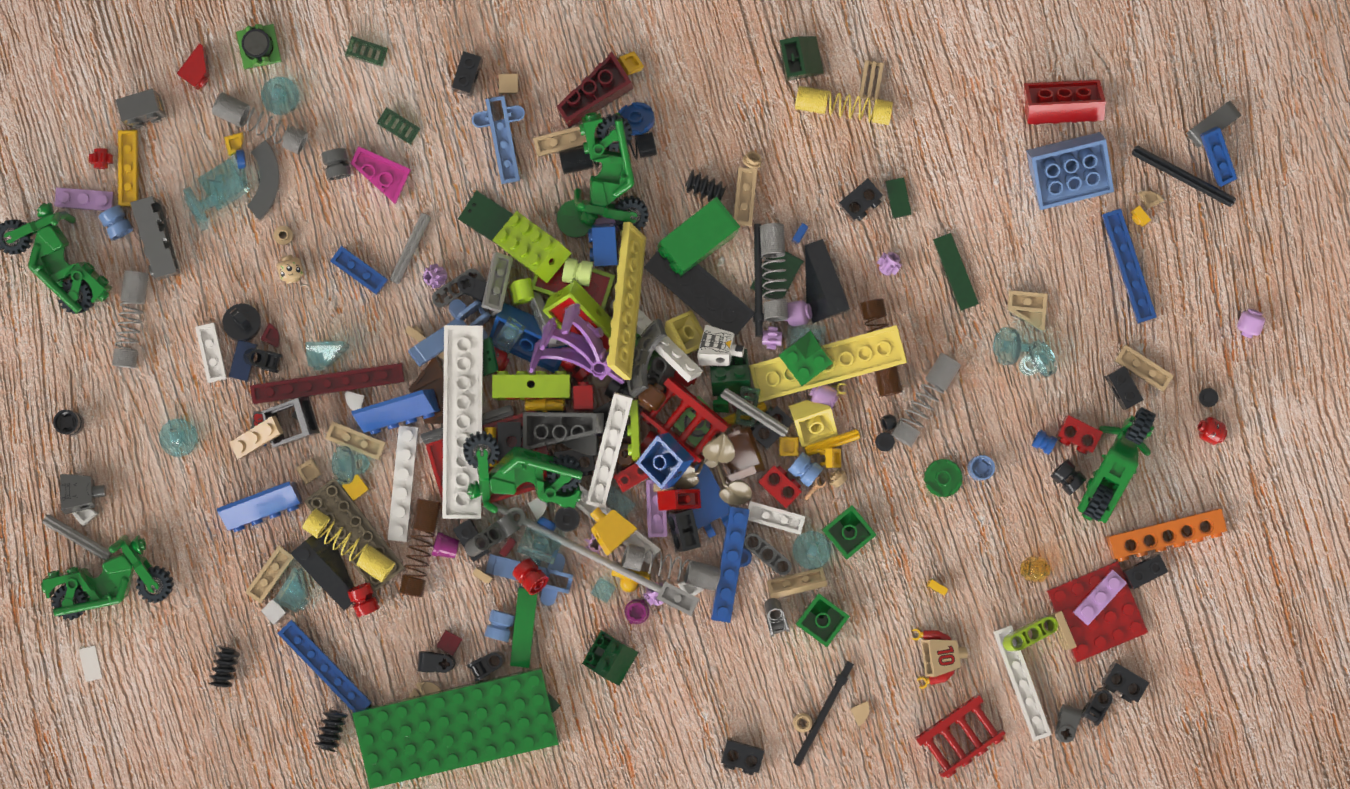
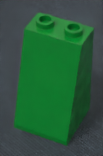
[657,197,740,276]

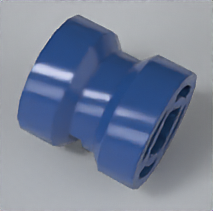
[1031,429,1058,455]

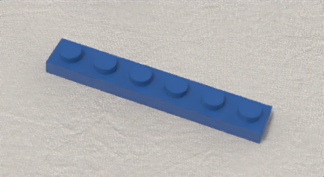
[1102,208,1157,324]
[711,506,750,623]
[277,620,372,712]

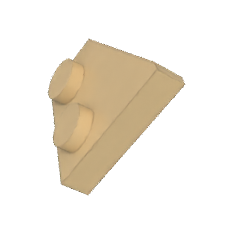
[1007,290,1048,331]

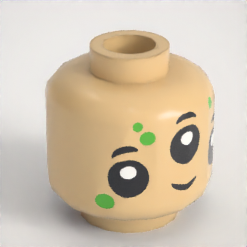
[276,254,304,284]

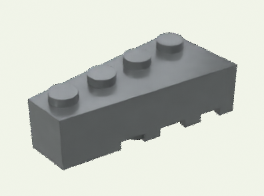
[130,196,180,280]
[523,412,604,450]

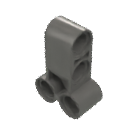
[465,513,520,557]

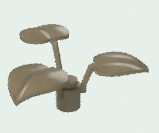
[674,432,752,505]

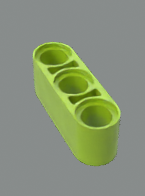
[509,278,535,306]
[1003,616,1058,652]

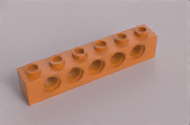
[1106,509,1227,562]

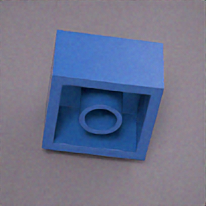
[588,223,618,266]
[636,433,694,490]

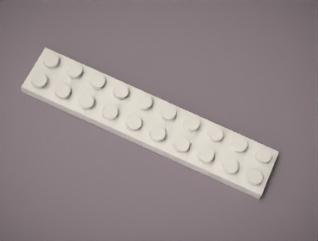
[442,325,483,519]

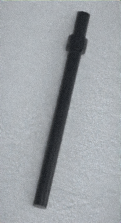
[753,224,765,337]
[793,661,854,767]

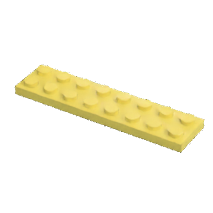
[607,222,646,380]
[749,325,907,403]

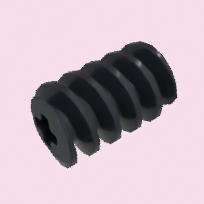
[685,169,728,202]
[208,645,240,688]
[314,709,348,752]

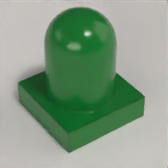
[713,396,729,413]

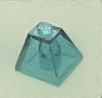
[197,158,250,211]
[305,341,349,371]
[274,567,309,612]

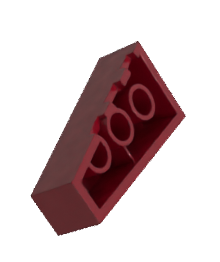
[556,51,633,128]

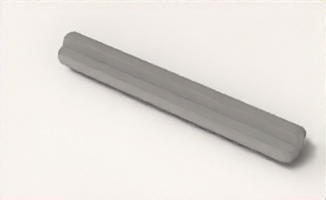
[390,213,431,284]
[721,389,789,437]
[42,515,112,560]

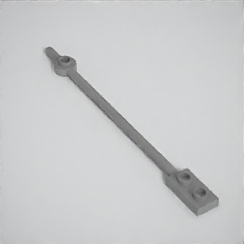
[492,502,700,616]

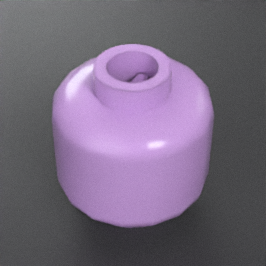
[785,300,812,327]
[1237,308,1265,338]
[809,384,839,410]

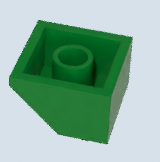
[779,330,834,386]
[821,505,876,559]
[795,593,850,647]

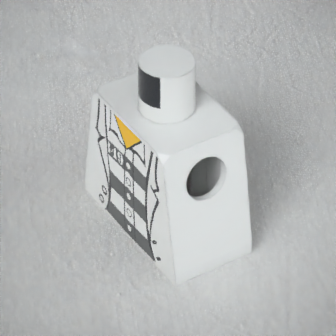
[698,325,744,366]

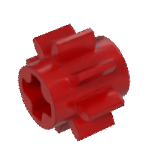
[89,148,113,169]

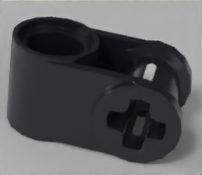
[457,275,487,302]
[243,348,283,373]
[417,651,456,673]
[466,651,505,682]
[1081,688,1113,727]

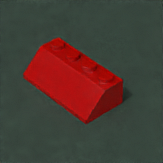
[1024,80,1106,125]

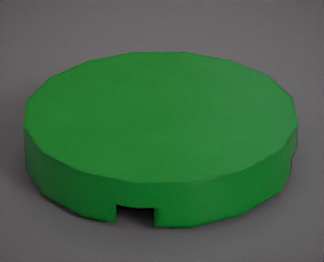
[557,200,594,238]
[924,459,962,497]

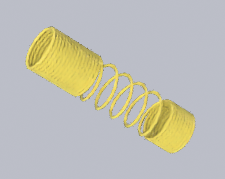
[795,85,893,125]
[302,508,395,582]

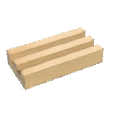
[859,60,884,101]
[1049,611,1077,650]

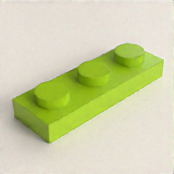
[627,400,641,461]

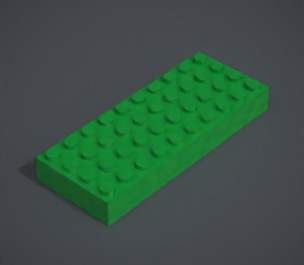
[352,667,560,789]

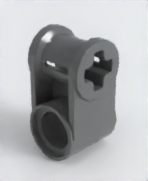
[764,598,790,637]
[1055,704,1082,743]

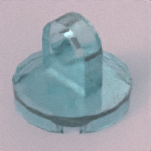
[261,77,300,115]
[993,327,1031,365]
[1019,339,1057,377]
[159,419,198,457]
[332,446,369,485]
[792,531,831,569]

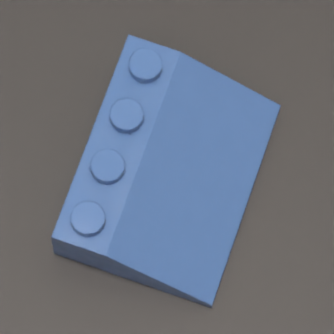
[1026,132,1114,210]

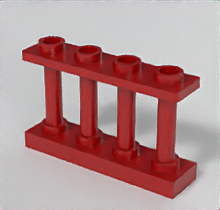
[640,376,731,463]
[915,694,1006,778]

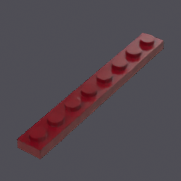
[250,363,405,405]

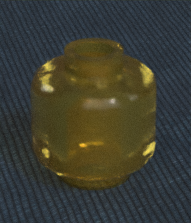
[1020,556,1051,582]

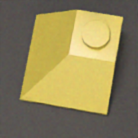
[665,310,704,356]
[789,400,838,447]

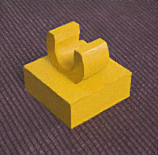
[820,448,841,468]

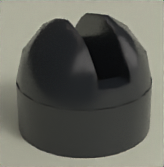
[881,415,897,431]

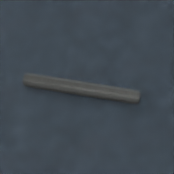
[421,405,514,444]

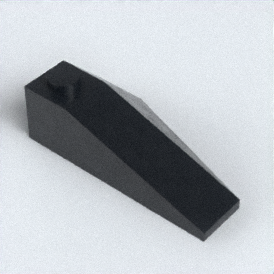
[805,239,850,324]
[291,529,354,611]

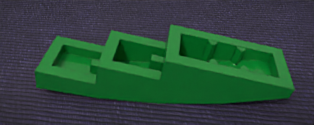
[510,586,538,668]

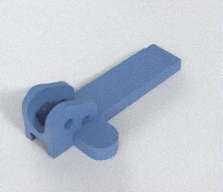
[472,95,525,184]
[408,299,491,367]
[485,553,574,606]

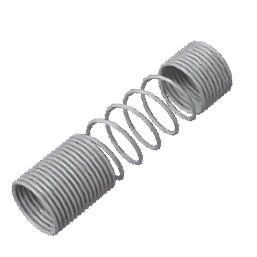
[212,92,308,154]
[760,223,788,322]
[111,270,149,369]
[891,353,961,447]
[622,544,721,591]

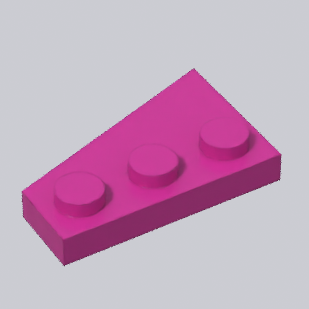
[350,146,411,205]

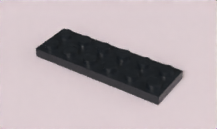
[644,251,755,337]

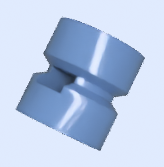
[98,205,133,241]
[787,452,824,487]
[967,455,995,481]
[484,609,515,642]

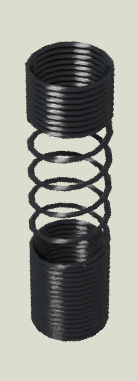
[559,131,657,175]

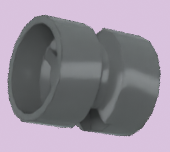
[321,148,351,181]

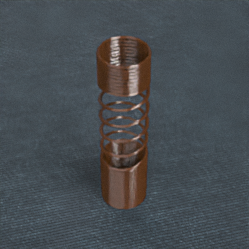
[860,298,903,397]
[399,498,441,597]

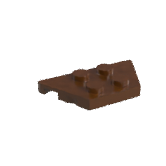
[408,357,444,424]

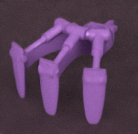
[529,303,625,384]

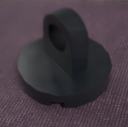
[222,303,261,341]

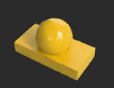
[611,568,651,592]

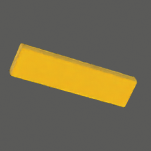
[118,130,139,207]

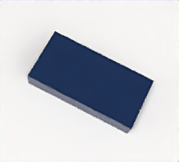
[229,341,258,382]

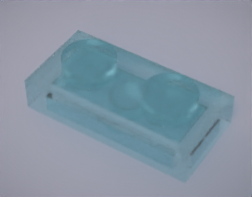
[493,316,526,354]
[606,485,636,518]

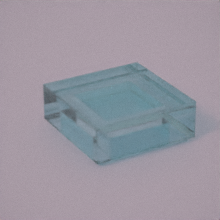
[590,577,616,603]

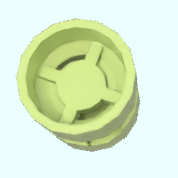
[562,257,593,287]

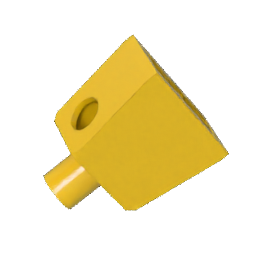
[590,507,637,556]

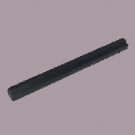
[1132,146,1236,207]

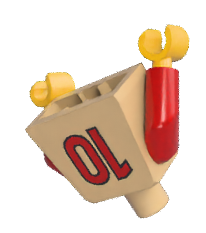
[911,629,968,689]

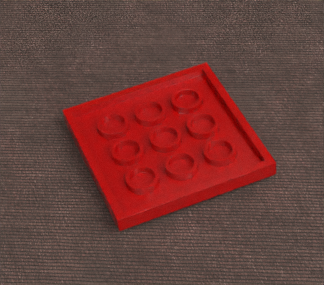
[1046,561,1148,662]

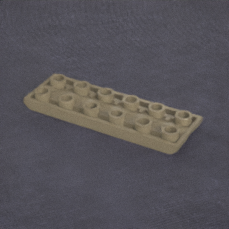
[304,478,405,592]

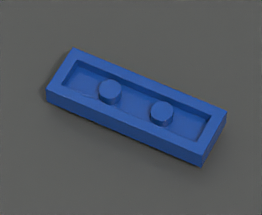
[1200,126,1237,187]
[330,246,388,295]

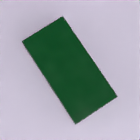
[885,177,912,219]

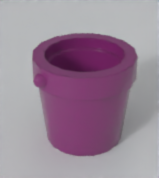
[432,532,460,559]
[625,599,649,624]

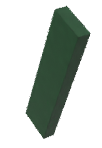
[933,233,979,311]

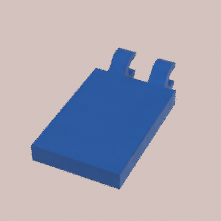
[677,463,730,538]

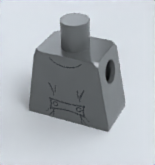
[60,474,106,514]

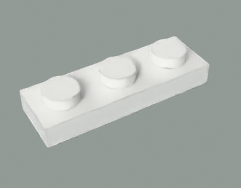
[195,323,228,383]
[748,501,806,535]

